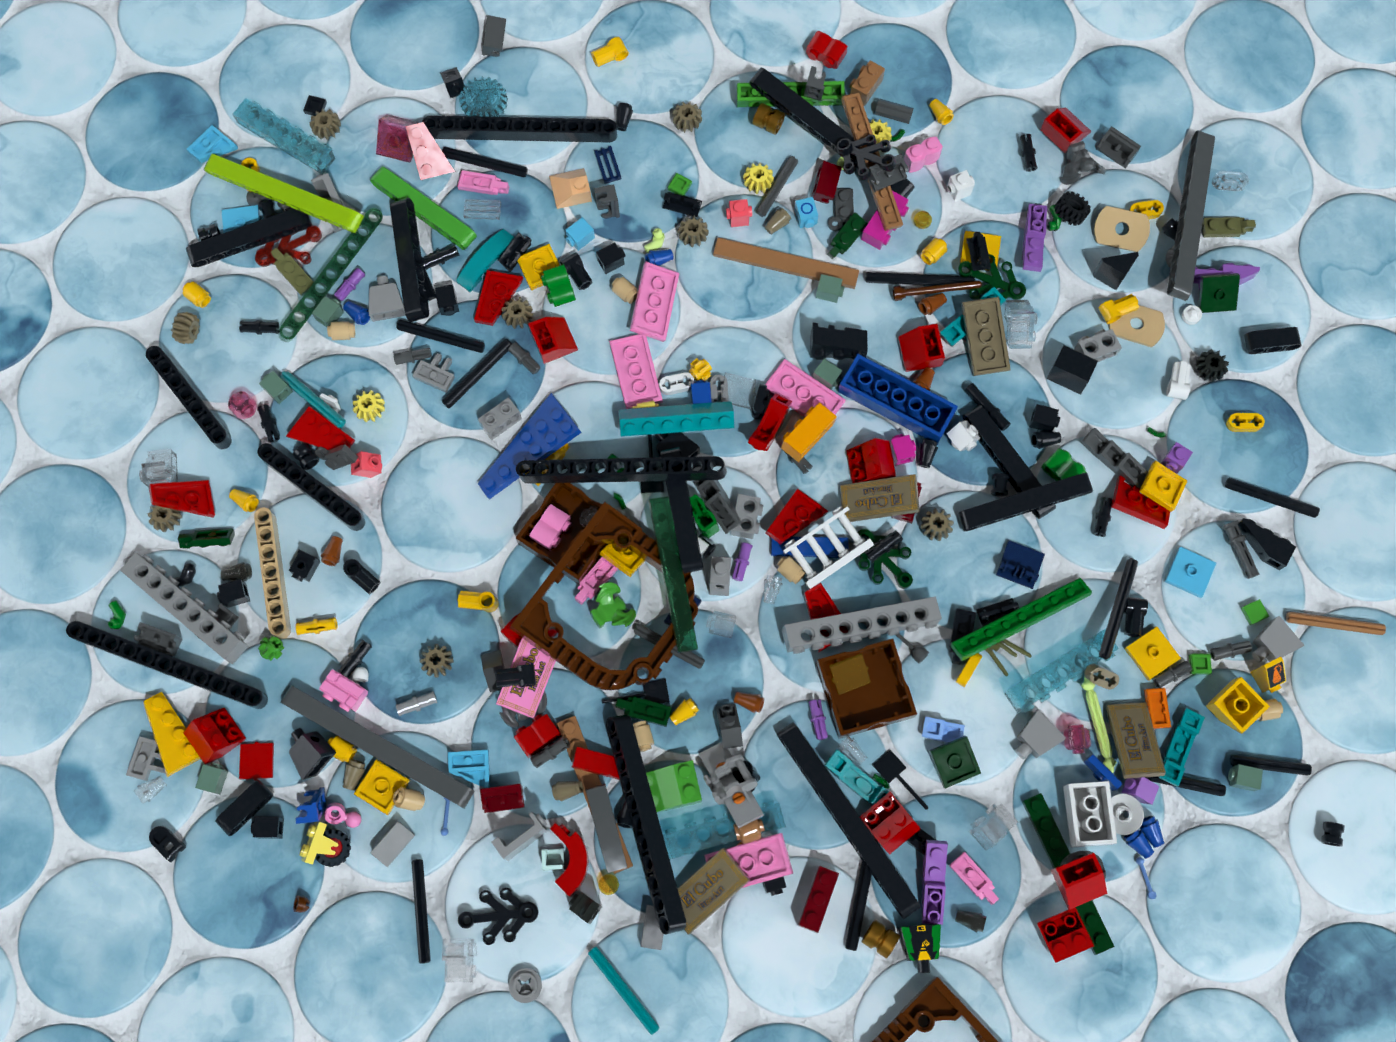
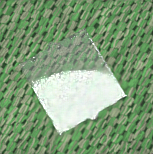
[721,373,756,410]

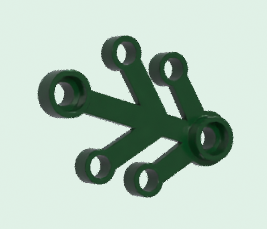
[958,254,1026,300]
[858,529,913,589]

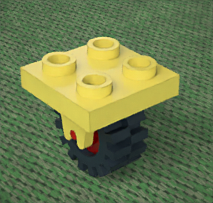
[299,822,351,867]

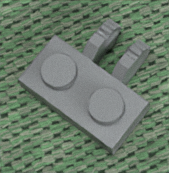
[412,353,455,393]
[126,736,166,781]

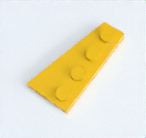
[143,692,201,777]

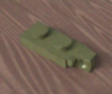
[1202,217,1256,238]
[271,248,315,296]

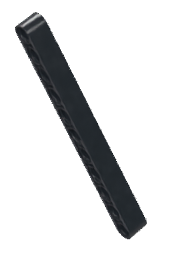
[749,67,915,198]
[422,116,617,143]
[516,456,727,484]
[66,621,268,709]
[606,715,686,935]
[776,722,921,919]

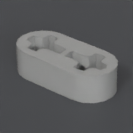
[710,375,728,403]

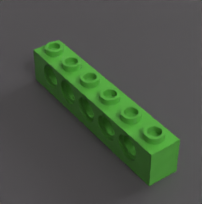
[737,81,845,107]

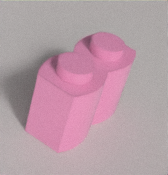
[904,137,943,173]
[529,504,572,550]

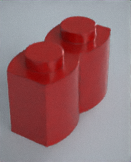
[806,31,848,69]
[514,714,561,758]

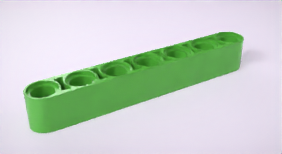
[370,166,477,250]

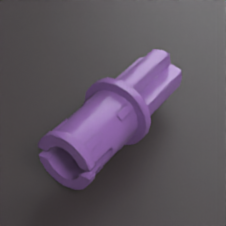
[334,268,365,301]
[732,542,753,581]
[808,699,828,740]

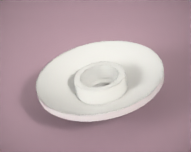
[1111,794,1144,835]

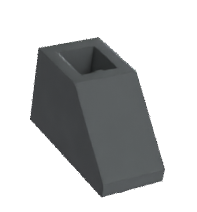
[716,704,743,749]

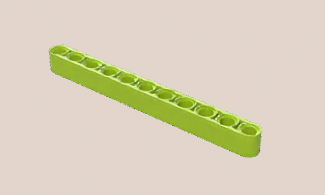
[203,154,364,234]

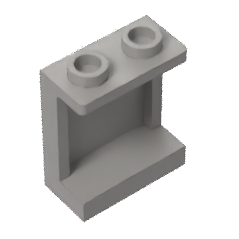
[311,173,343,233]
[492,812,547,861]

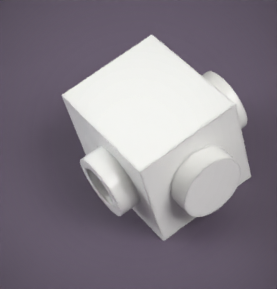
[947,170,975,202]
[946,421,980,451]

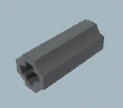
[875,99,914,124]

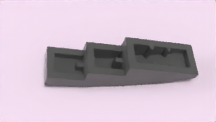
[1081,428,1148,489]
[694,466,742,534]
[586,784,628,873]

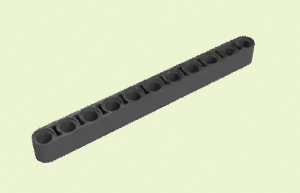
[1167,130,1215,301]
[280,685,475,809]

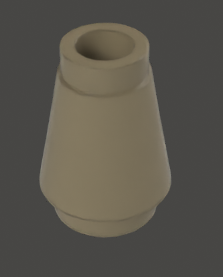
[764,208,791,235]
[343,759,366,790]
[552,781,584,801]

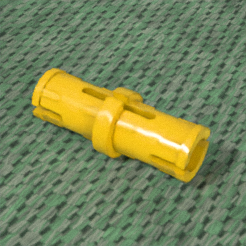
[296,617,338,635]

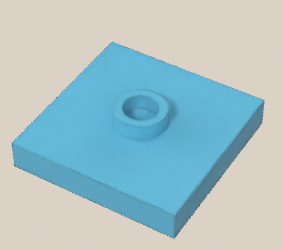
[222,205,260,233]
[1165,547,1216,598]

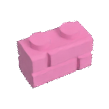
[319,669,368,712]

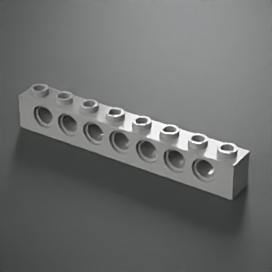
[120,552,248,664]
[782,596,942,654]

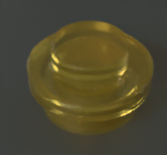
[913,211,932,229]
[599,874,619,895]

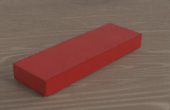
[571,747,620,780]

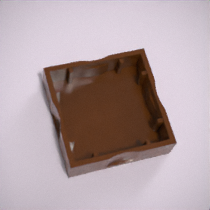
[516,483,607,585]
[816,639,917,739]

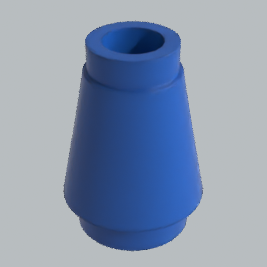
[645,249,674,266]
[343,301,370,325]
[1140,815,1165,848]
[1124,830,1154,859]

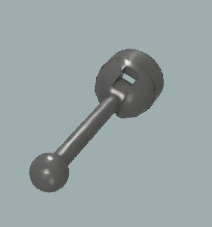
[246,192,269,206]
[896,634,929,664]

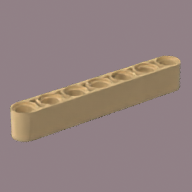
[254,507,291,639]

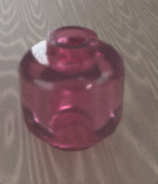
[228,391,257,419]
[1063,725,1091,754]

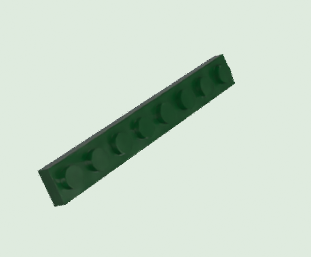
[1022,793,1115,955]

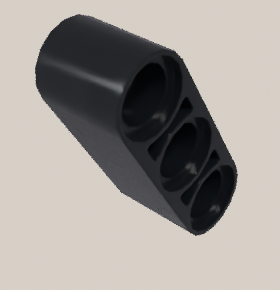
[1244,327,1302,354]
[215,780,273,836]

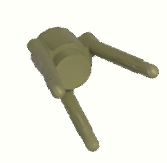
[985,639,1032,676]

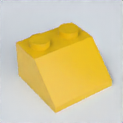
[1206,677,1270,734]

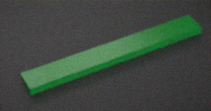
[951,578,1092,661]

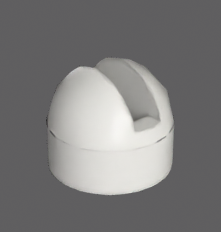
[352,667,369,682]

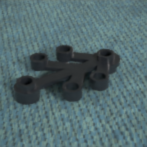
[836,135,896,180]
[458,888,539,945]

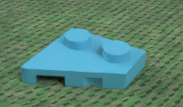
[187,125,238,163]
[448,750,490,788]

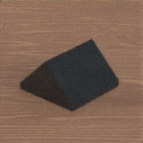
[1093,252,1139,290]
[1046,345,1098,395]

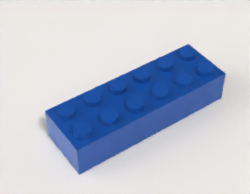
[838,354,958,445]

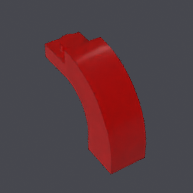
[748,393,792,451]
[550,823,589,897]

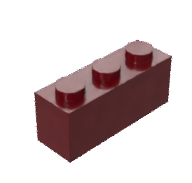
[797,866,839,933]

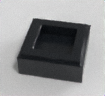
[303,95,327,116]

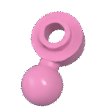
[324,802,361,828]

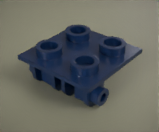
[996,540,1045,589]

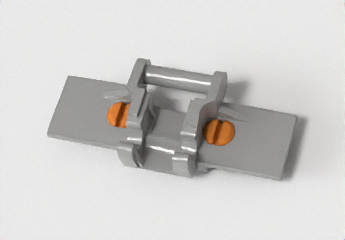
[699,742,764,829]

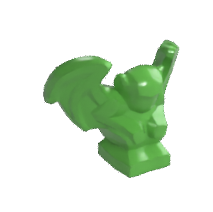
[590,582,636,628]

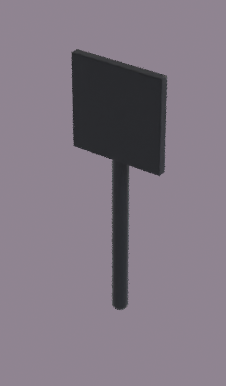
[640,434,664,493]
[602,679,670,704]
[872,750,928,810]

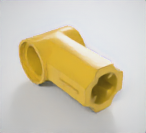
[591,37,629,67]
[1098,294,1139,324]
[458,591,499,613]

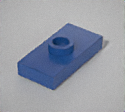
[1083,755,1122,791]

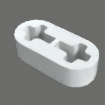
[659,373,694,395]

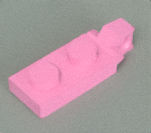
[457,170,510,195]
[575,557,618,605]
[949,852,999,905]

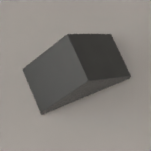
[481,650,505,693]

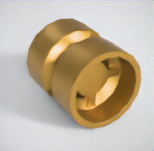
[753,103,785,135]
[861,919,900,958]

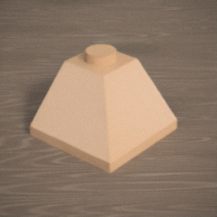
[549,168,592,209]

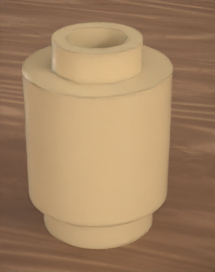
[612,277,638,304]
[327,321,355,340]
[777,556,806,585]
[1257,699,1283,722]
[633,721,655,752]
[393,787,425,811]

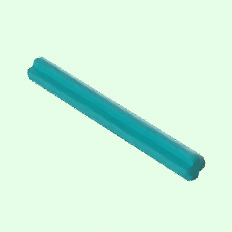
[280,371,346,428]
[588,947,659,1035]

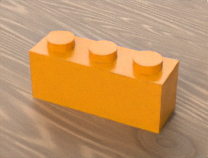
[781,402,837,462]

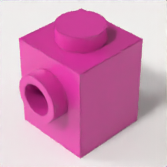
[890,434,916,466]

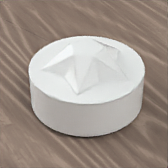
[1182,305,1202,325]

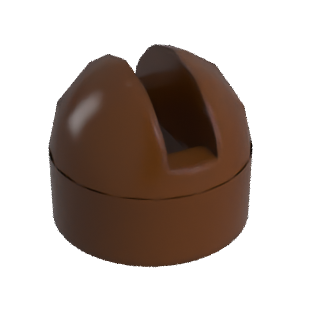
[293,895,310,913]

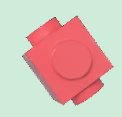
[726,199,752,227]
[351,451,382,478]

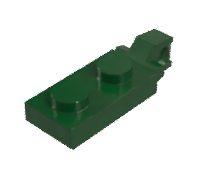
[827,212,868,259]
[178,528,235,549]
[615,697,672,727]

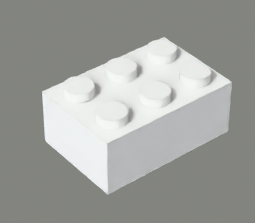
[1063,781,1117,848]

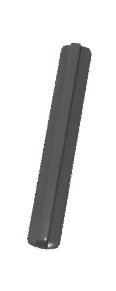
[756,156,798,217]
[634,624,705,669]

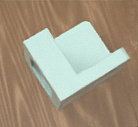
[542,849,565,871]

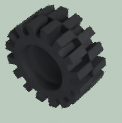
[1054,191,1091,226]

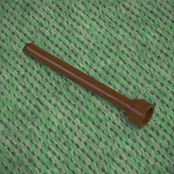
[893,281,982,301]

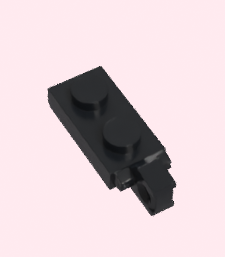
[949,608,976,665]

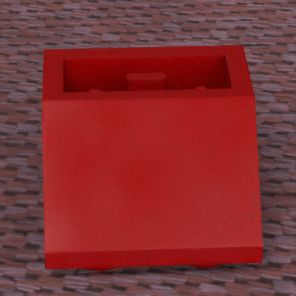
[1040,107,1091,154]
[528,317,578,364]
[898,324,945,372]
[846,438,896,483]
[184,707,246,764]
[860,792,921,854]
[1051,853,1108,910]
[1037,907,1094,963]

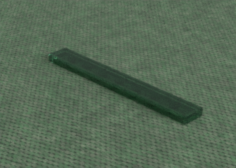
[648,496,698,653]

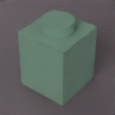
[816,274,845,303]
[312,296,344,327]
[813,359,843,390]
[259,371,293,404]
[195,762,228,795]
[1228,764,1263,791]

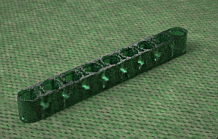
[278,208,383,342]

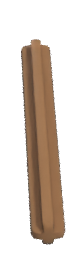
[1286,612,1386,635]

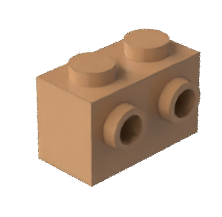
[850,60,885,106]

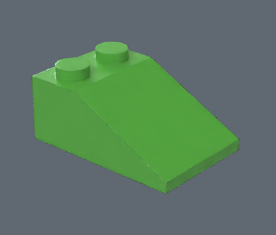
[646,760,702,813]

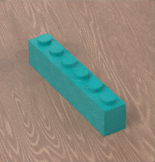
[618,401,734,437]

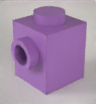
[1161,442,1193,474]
[1122,777,1159,805]

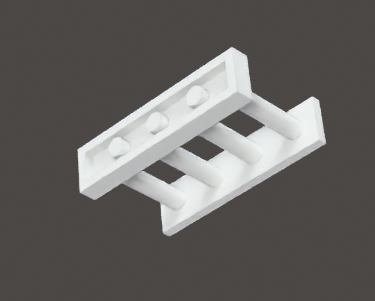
[783,506,874,589]

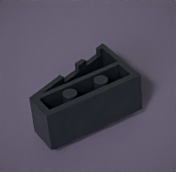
[810,322,868,360]

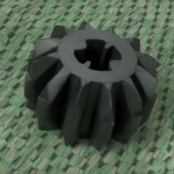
[1195,349,1229,382]

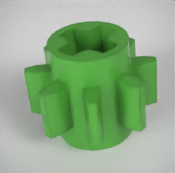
[258,635,284,661]

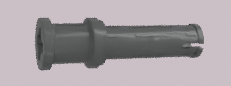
[1222,520,1260,579]

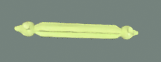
[1081,676,1117,773]

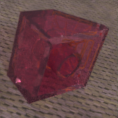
[376,114,420,163]

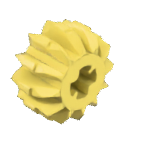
[870,119,892,146]
[743,162,774,194]
[353,390,385,422]

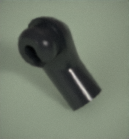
[174,563,196,587]

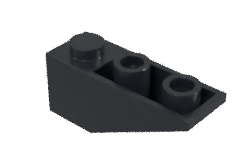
[1238,518,1296,571]

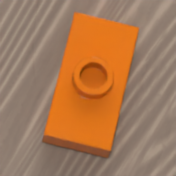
[1144,688,1171,729]

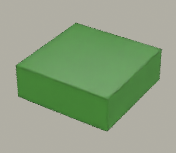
[668,173,692,196]
[1241,599,1270,625]
[1189,654,1212,675]

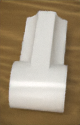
[1166,361,1191,400]

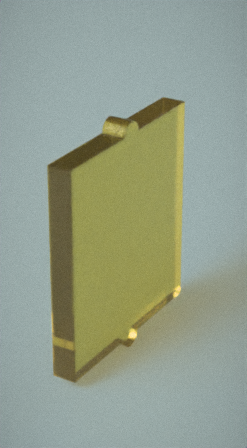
[829,653,871,695]

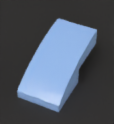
[922,717,965,743]

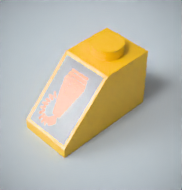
[1250,657,1286,693]

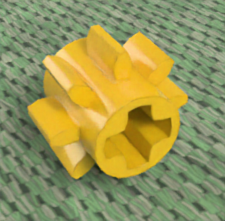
[689,358,712,381]

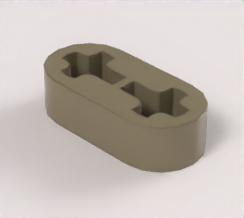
[1084,663,1119,690]

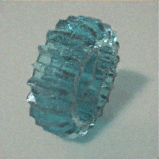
[459,76,508,117]

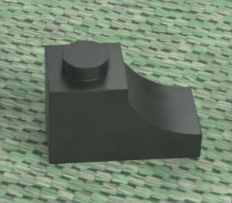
[569,892,602,924]

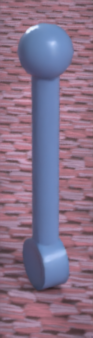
[441,797,450,836]
[1136,857,1157,899]

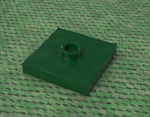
[1198,273,1240,313]
[929,736,981,789]

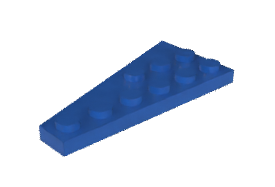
[478,393,582,500]

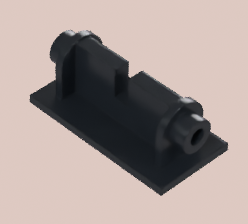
[663,192,702,217]
[498,232,532,272]
[967,232,991,271]
[976,598,1019,627]

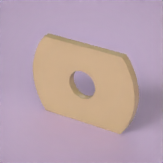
[1094,206,1150,252]
[1109,305,1165,348]

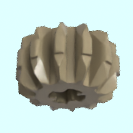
[672,101,702,133]
[309,108,341,140]
[678,215,709,248]
[502,297,533,329]
[171,312,200,344]
[147,506,182,532]
[920,508,954,541]
[420,644,454,678]

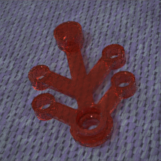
[255,226,322,267]

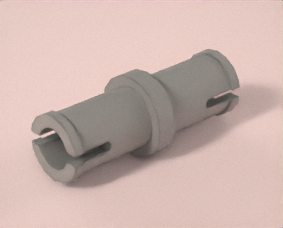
[395,691,437,716]

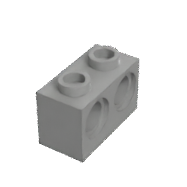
[1074,329,1122,363]
[478,397,522,440]
[731,494,763,539]

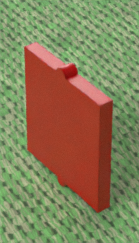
[239,742,274,781]

